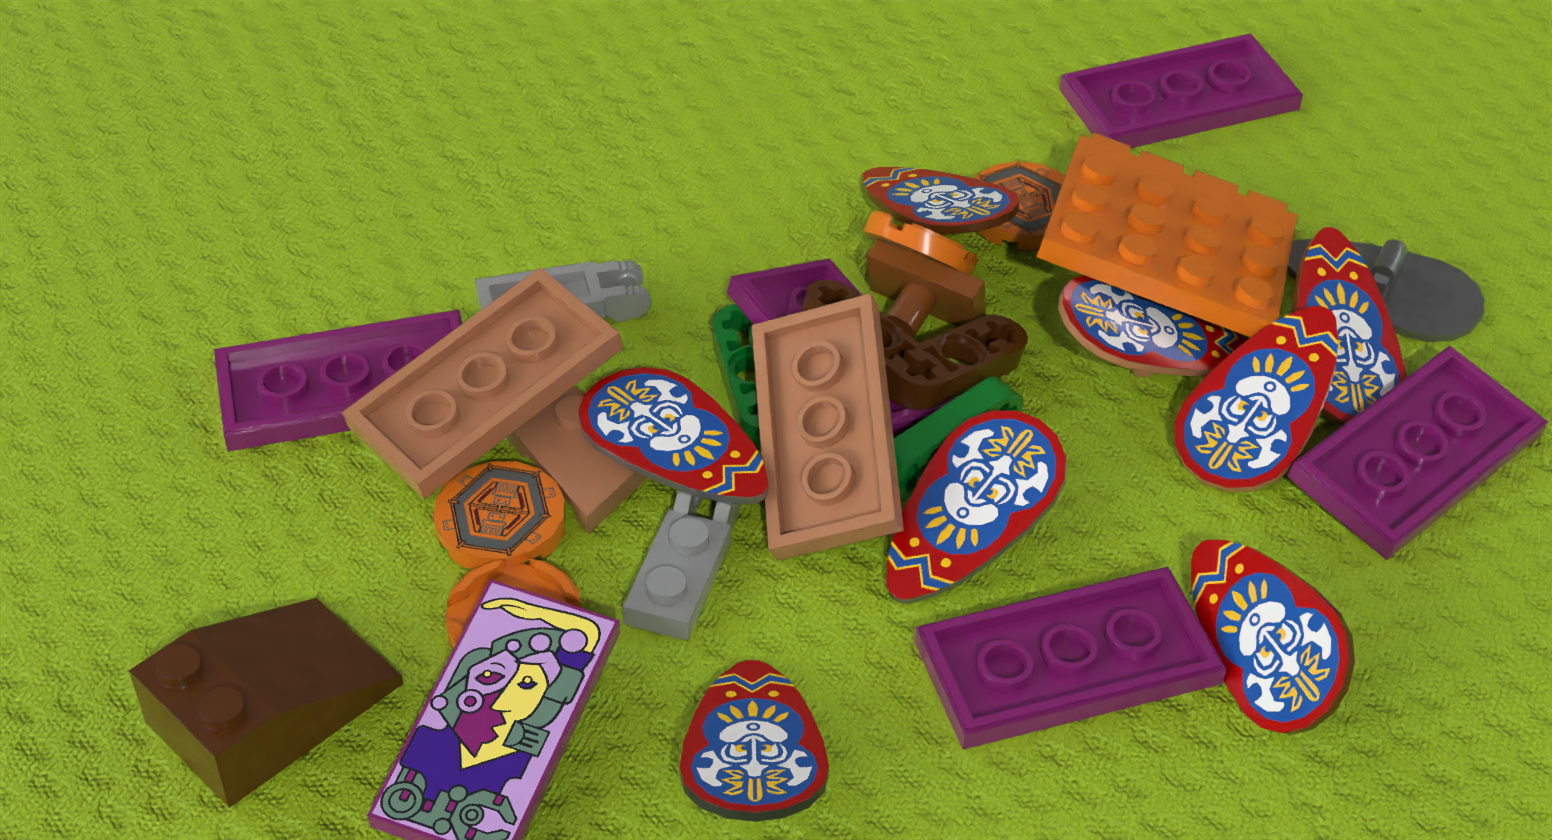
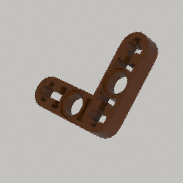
[800,279,1028,410]

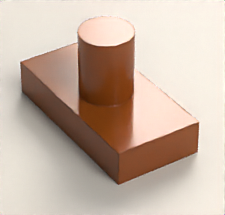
[866,238,986,338]

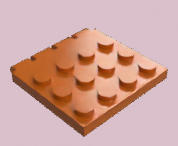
[1036,132,1297,337]

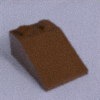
[129,598,403,808]

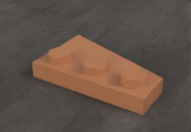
[506,387,648,534]

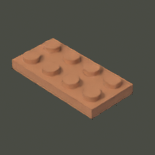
[342,267,623,499]
[752,293,904,560]

